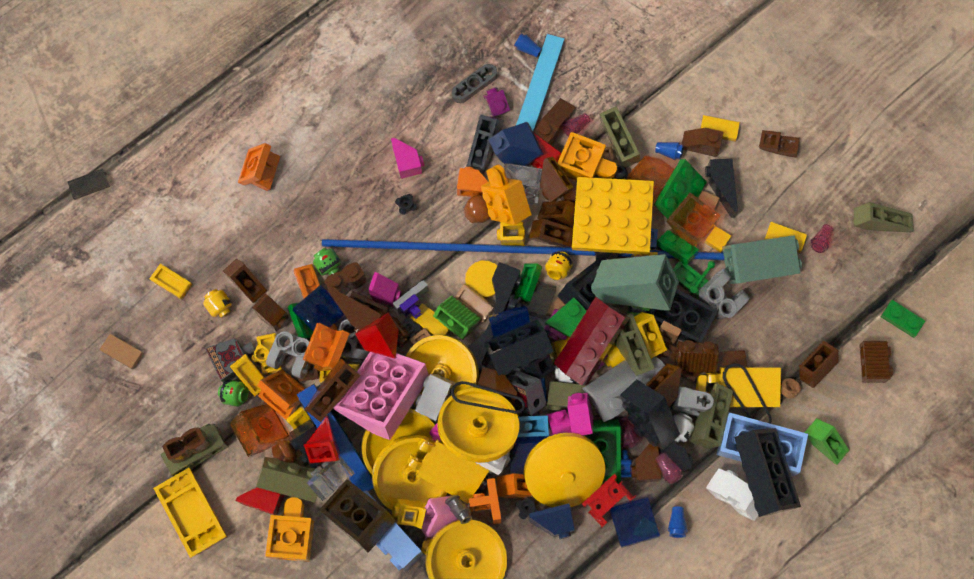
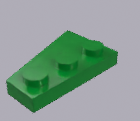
[545,298,586,337]

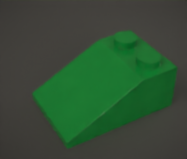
[582,419,621,485]

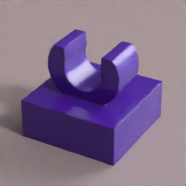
[399,294,422,319]

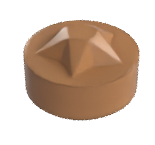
[780,378,801,399]

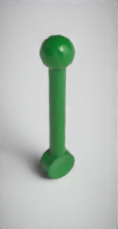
[690,261,715,294]

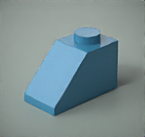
[518,416,549,437]

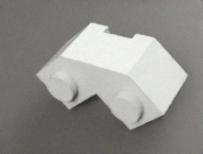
[706,469,758,521]

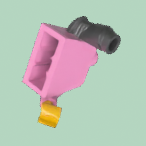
[421,495,472,555]

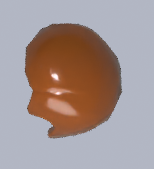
[464,195,490,223]
[272,438,297,463]

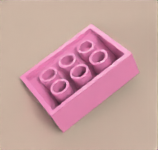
[333,352,429,440]

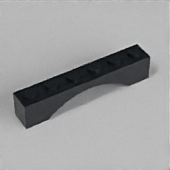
[467,262,523,375]

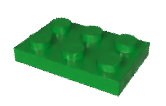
[654,159,707,227]

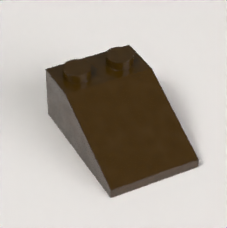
[319,479,396,553]

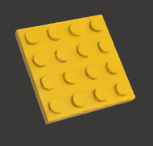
[572,177,654,255]

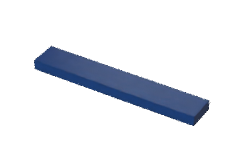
[297,383,374,492]

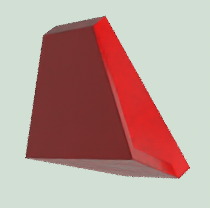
[355,313,399,359]
[304,415,340,463]

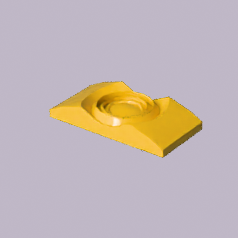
[153,467,227,558]

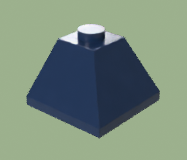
[489,122,543,174]
[529,503,575,539]

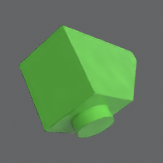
[804,418,849,465]

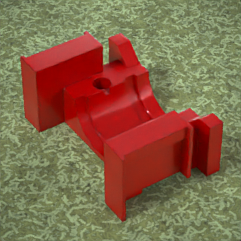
[582,474,636,528]

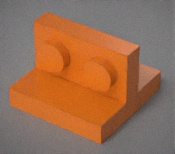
[238,143,280,191]
[302,323,350,371]
[257,369,305,420]
[469,478,501,525]

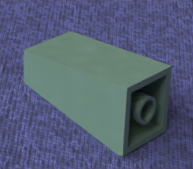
[722,235,802,284]
[591,254,679,310]

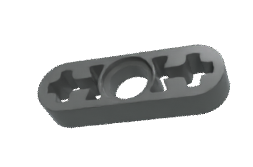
[452,64,497,103]

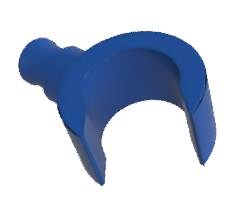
[621,450,631,477]

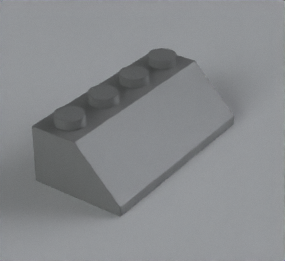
[582,357,665,422]

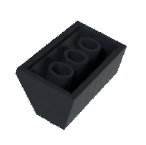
[734,428,801,517]

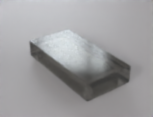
[67,168,110,200]
[527,282,557,319]

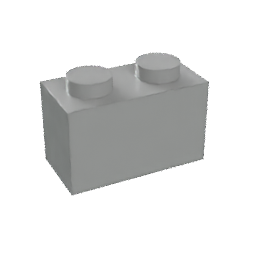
[415,374,456,421]

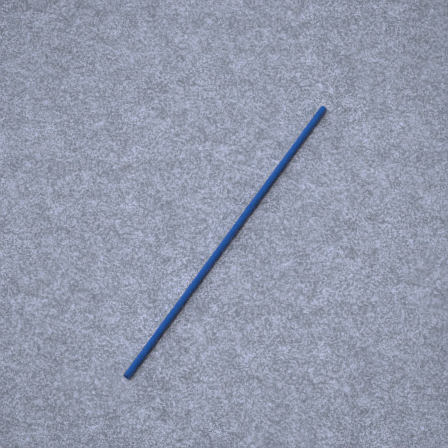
[322,239,724,260]

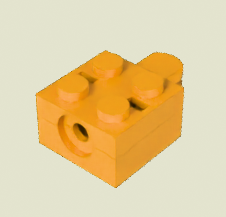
[558,132,617,180]
[481,164,532,225]
[265,497,315,562]

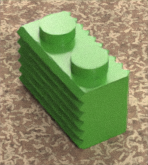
[433,296,480,340]

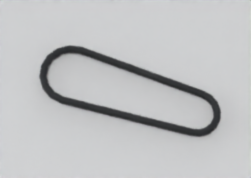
[723,363,772,424]
[451,381,525,414]

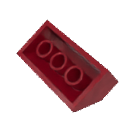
[554,297,629,386]

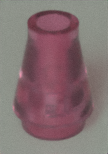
[563,113,590,137]
[810,224,834,253]
[619,418,639,449]
[656,453,683,484]

